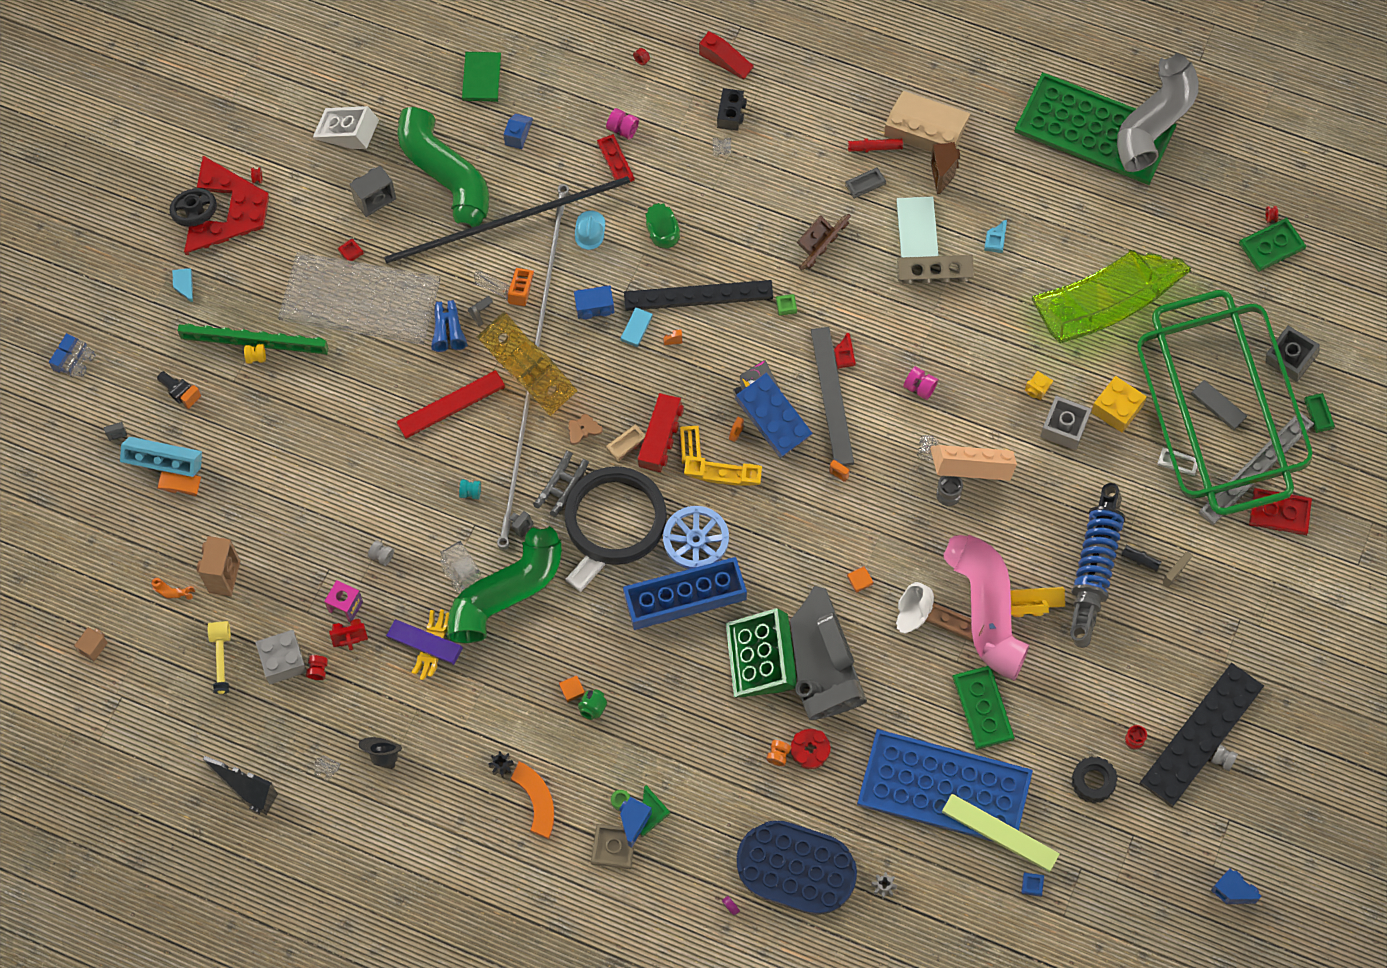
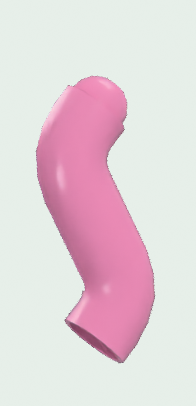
[943,534,1030,681]

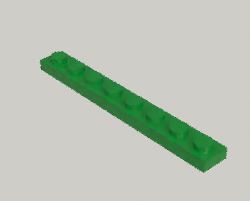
[177,323,329,355]

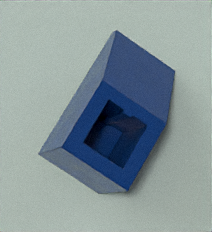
[1211,868,1262,904]

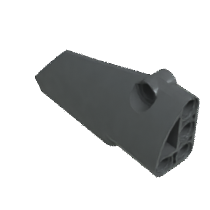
[790,586,867,720]

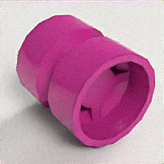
[606,108,639,140]
[903,366,939,400]

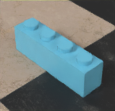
[120,436,202,477]

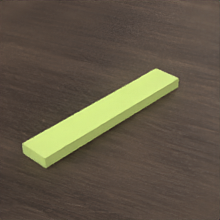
[942,794,1060,873]

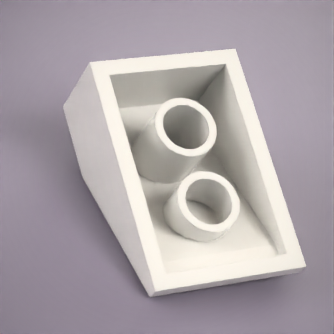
[313,106,379,149]

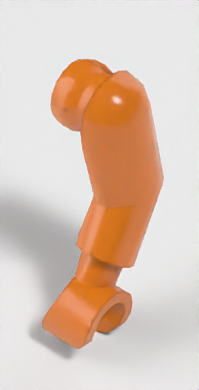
[151,578,195,600]

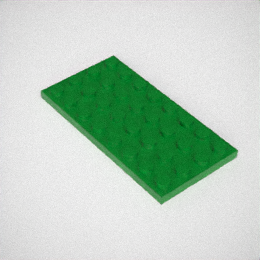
[1014,72,1177,185]

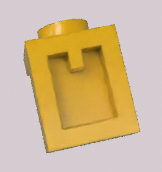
[1025,371,1053,400]

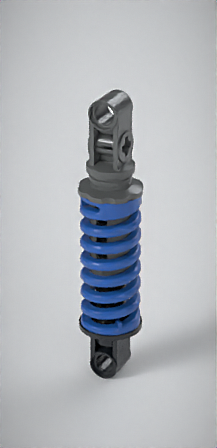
[1070,483,1126,648]

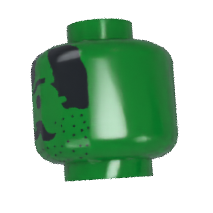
[578,689,607,720]

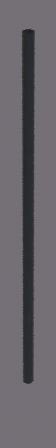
[384,176,630,264]

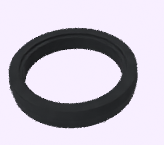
[565,466,667,565]

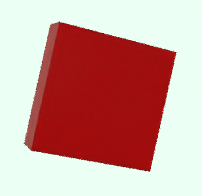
[337,238,364,264]

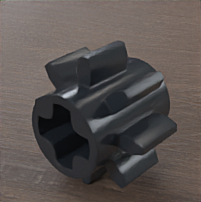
[488,751,514,778]

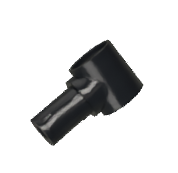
[157,371,191,404]

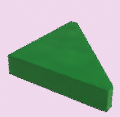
[640,785,671,837]

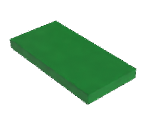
[952,666,1015,750]

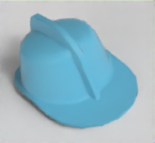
[575,210,605,250]

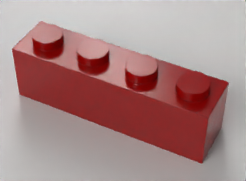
[637,393,684,473]

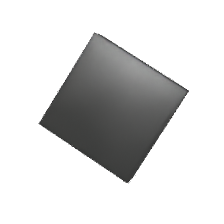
[104,422,127,441]

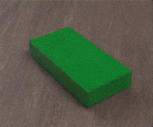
[1304,393,1335,433]

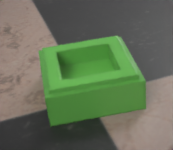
[776,294,797,316]

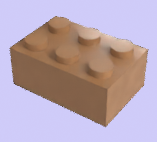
[197,536,241,597]

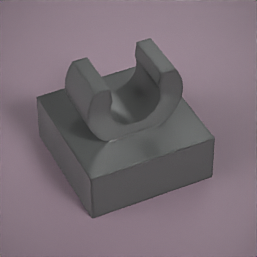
[509,511,534,538]

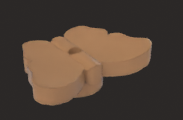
[568,414,603,445]

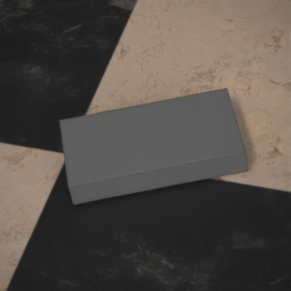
[845,167,886,199]

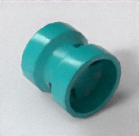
[459,479,481,500]

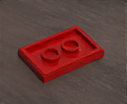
[1249,488,1312,536]

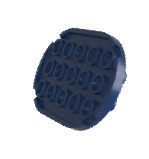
[737,821,857,915]

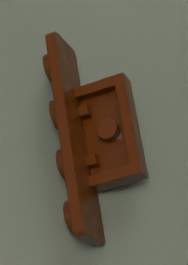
[796,214,851,270]

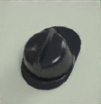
[358,737,402,769]

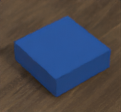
[1021,872,1044,897]

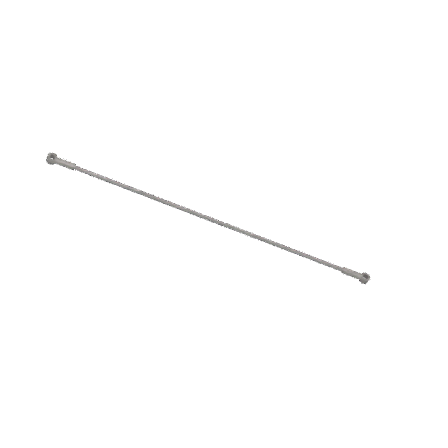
[497,184,569,550]

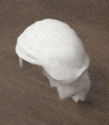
[896,582,934,634]

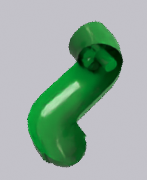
[397,107,489,227]
[447,526,562,643]

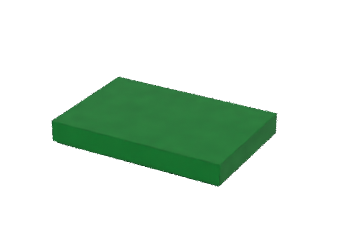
[462,52,501,102]
[1239,217,1307,272]

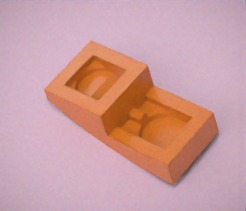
[157,471,201,496]

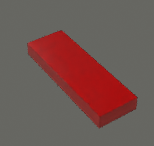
[597,134,635,182]

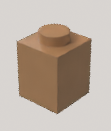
[74,627,108,662]

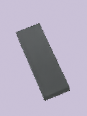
[1191,380,1247,431]

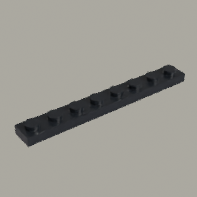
[624,280,773,311]

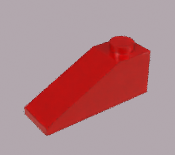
[699,31,754,80]

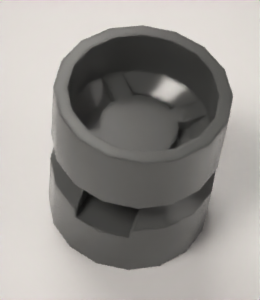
[936,476,963,506]

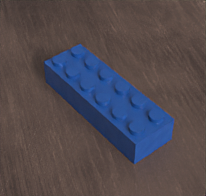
[623,557,747,630]

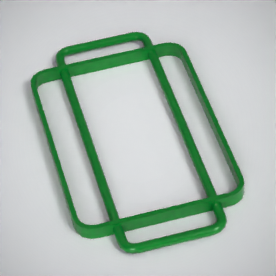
[1137,289,1312,516]

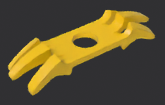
[411,609,449,680]

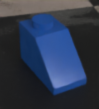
[503,114,533,149]
[619,796,652,848]

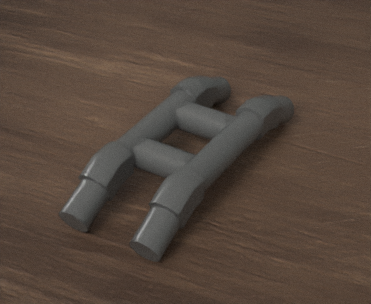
[533,450,590,517]

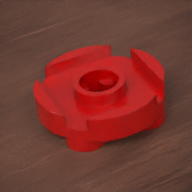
[790,729,831,769]

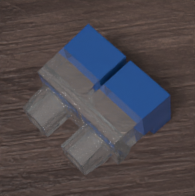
[49,333,96,378]

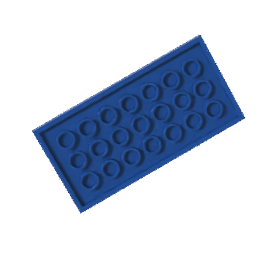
[857,729,1033,842]

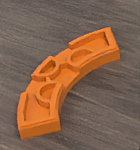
[511,761,554,839]

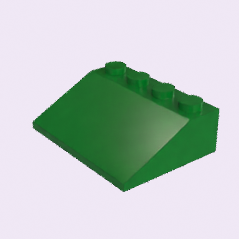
[726,608,797,698]

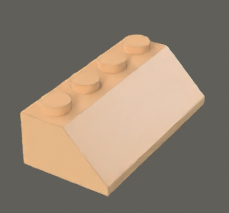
[930,445,1017,481]

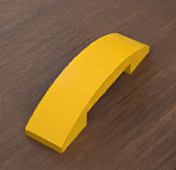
[684,456,762,486]

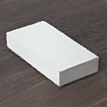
[1157,447,1197,476]
[565,556,605,593]

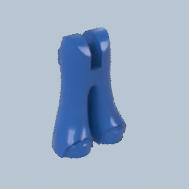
[432,300,468,352]

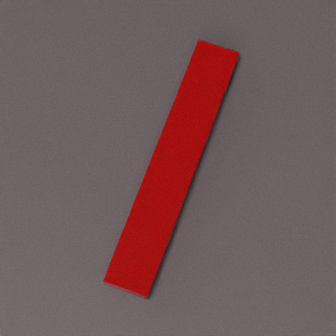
[396,370,505,439]

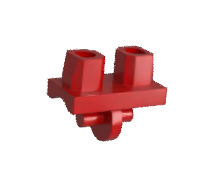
[329,618,368,651]

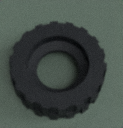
[1071,756,1118,803]

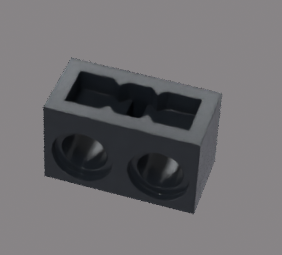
[717,88,747,131]

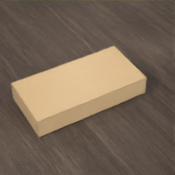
[606,424,645,462]

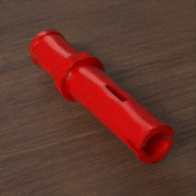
[848,138,903,153]

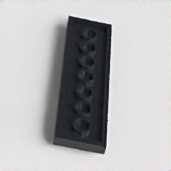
[1139,662,1264,808]

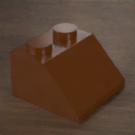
[930,142,960,195]

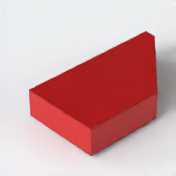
[834,332,856,369]

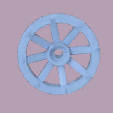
[663,506,729,569]

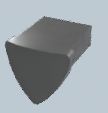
[468,296,493,327]

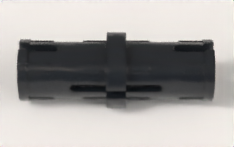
[1121,544,1162,572]

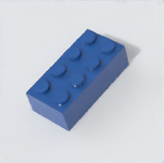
[734,372,813,459]

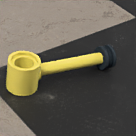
[208,621,231,694]

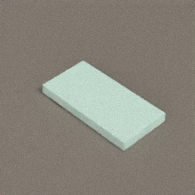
[896,197,939,265]

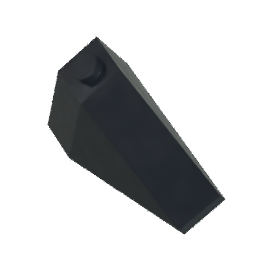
[203,756,278,815]

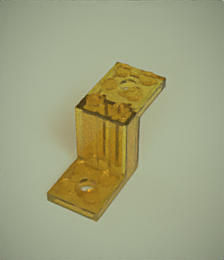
[476,311,578,416]

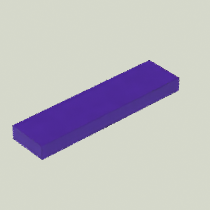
[386,619,463,665]

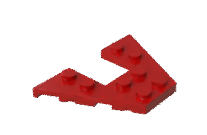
[184,156,269,255]

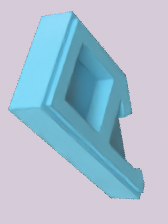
[984,220,1007,253]
[172,268,193,302]

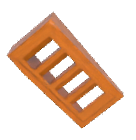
[508,268,534,306]

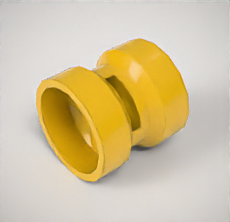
[244,344,266,364]

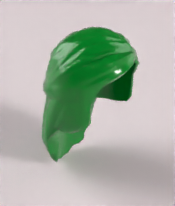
[645,203,680,249]

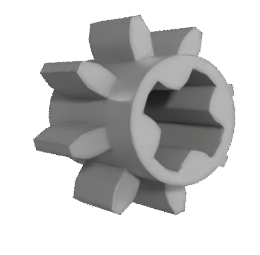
[871,872,897,899]

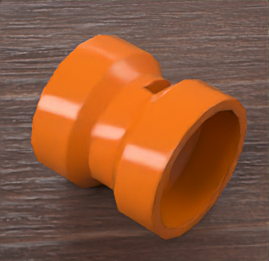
[766,740,791,767]

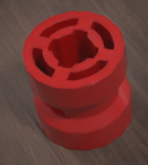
[306,655,328,680]
[1125,725,1147,750]

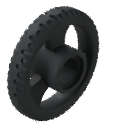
[169,188,217,227]

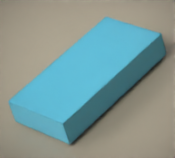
[621,307,653,347]

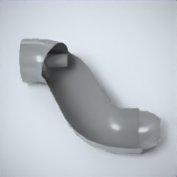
[1117,53,1199,172]

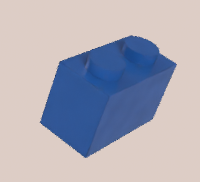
[574,285,615,319]

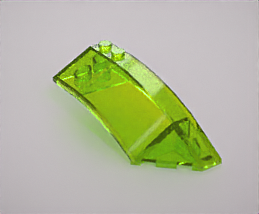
[1032,250,1191,343]

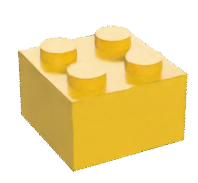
[1091,376,1147,433]

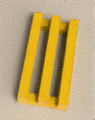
[680,426,701,464]

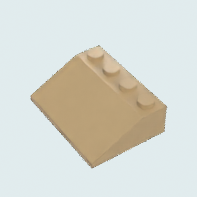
[884,91,971,152]

